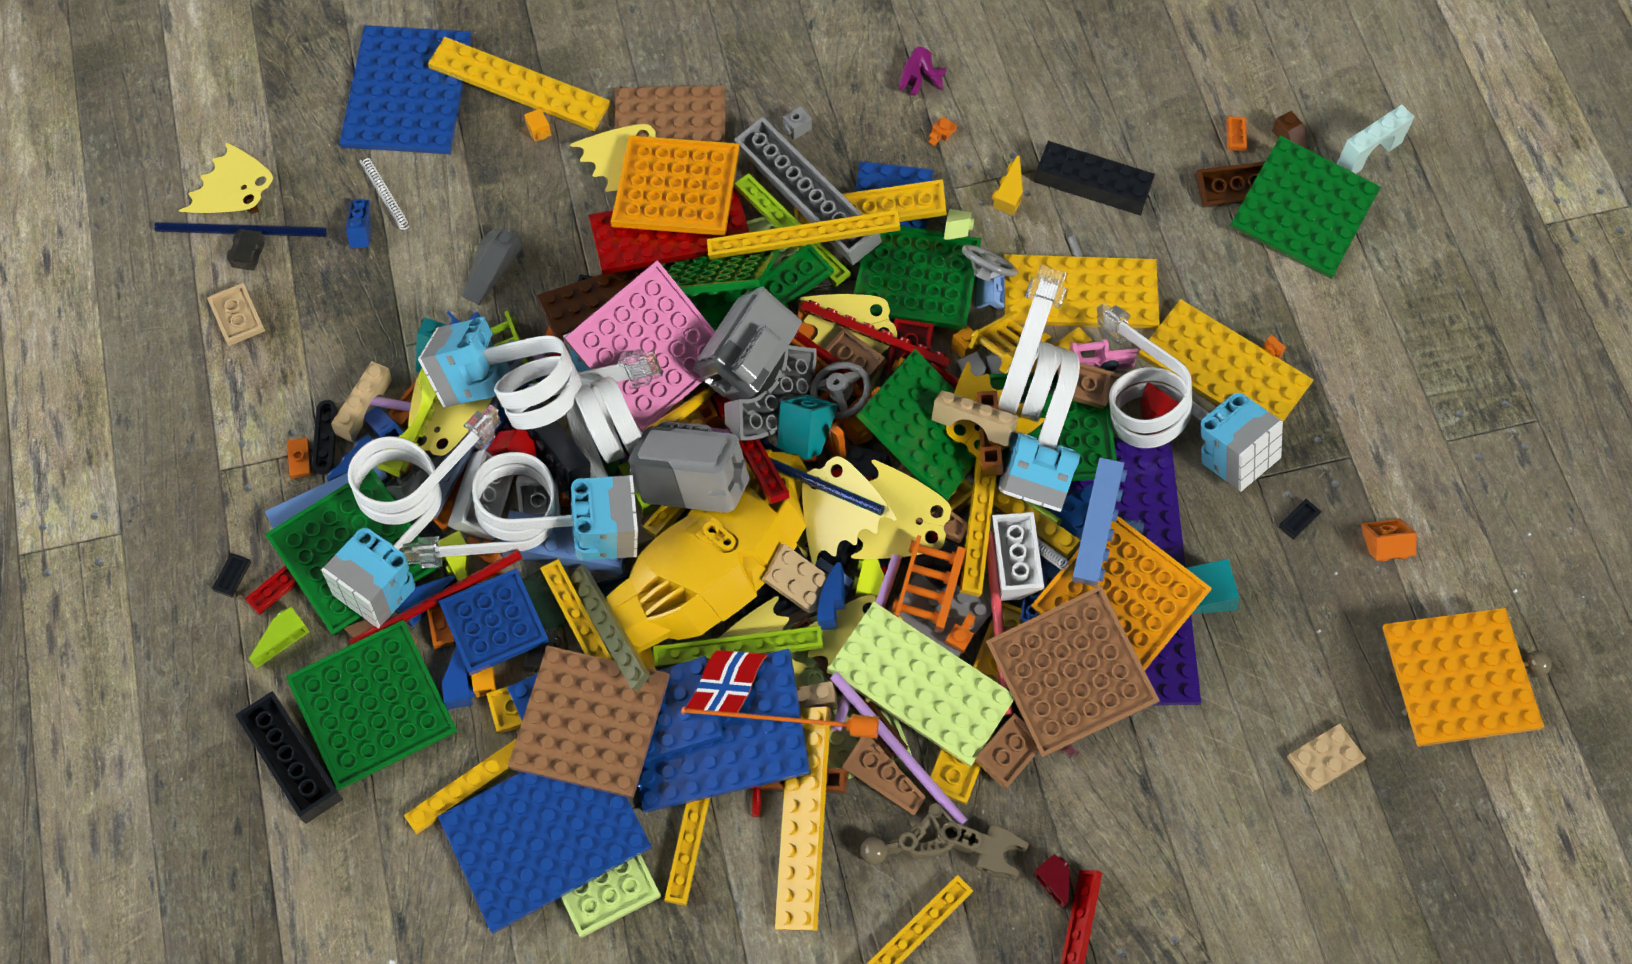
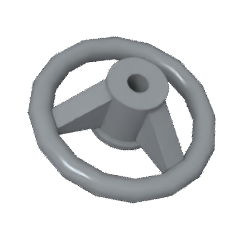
[962,245,1017,282]
[810,362,872,419]

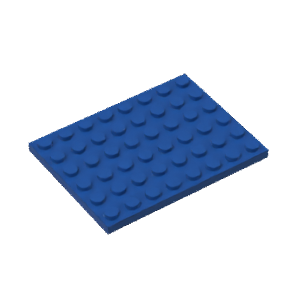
[339,25,472,154]
[639,649,811,813]
[438,772,652,934]

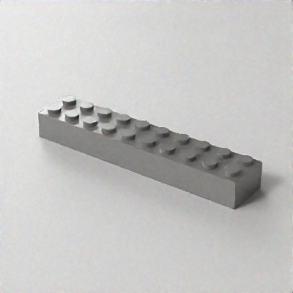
[734,117,882,265]

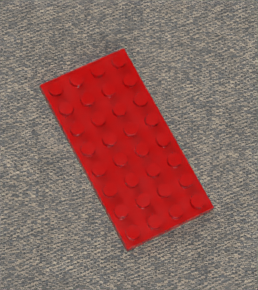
[588,188,750,275]

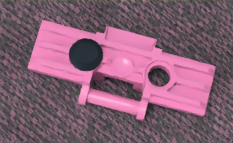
[1070,339,1138,371]

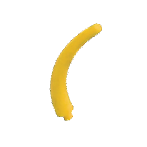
[647,386,716,428]

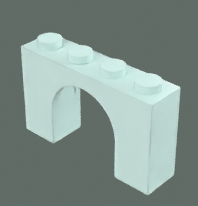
[1337,104,1415,174]

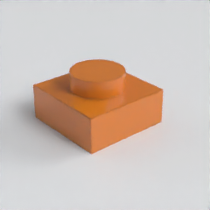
[1263,335,1286,359]

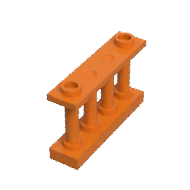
[892,535,966,632]

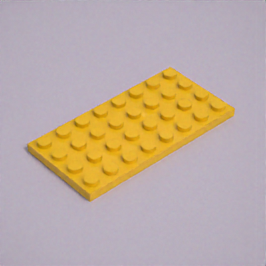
[1004,254,1160,329]
[1138,299,1314,422]

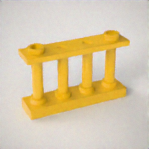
[968,311,1051,374]

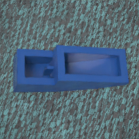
[817,562,845,630]

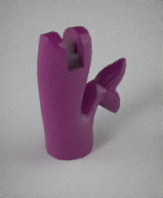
[899,46,947,96]

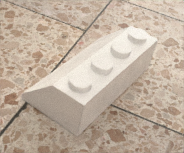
[447,449,514,540]
[991,512,1044,601]

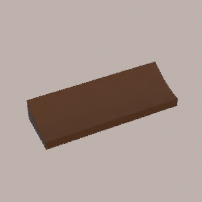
[1193,162,1265,208]

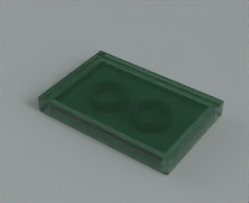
[522,570,568,634]

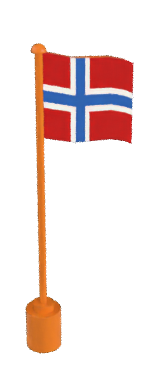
[681,650,879,739]

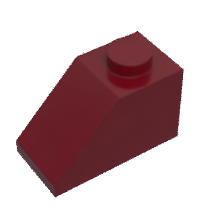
[1033,854,1070,909]

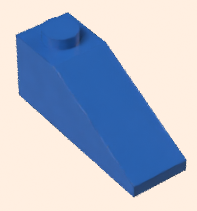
[395,575,457,627]

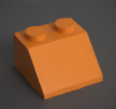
[1361,518,1417,562]

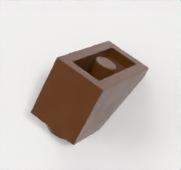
[1272,110,1309,150]

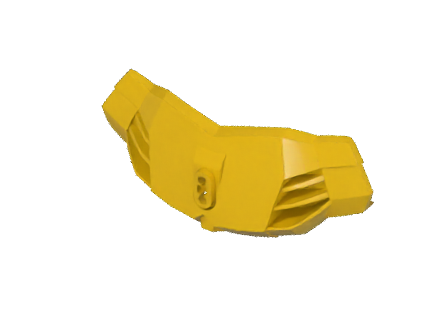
[606,450,808,653]

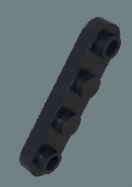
[312,400,338,475]

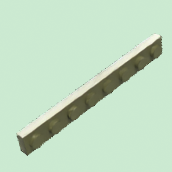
[569,564,651,691]

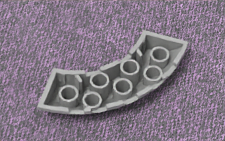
[724,345,816,441]

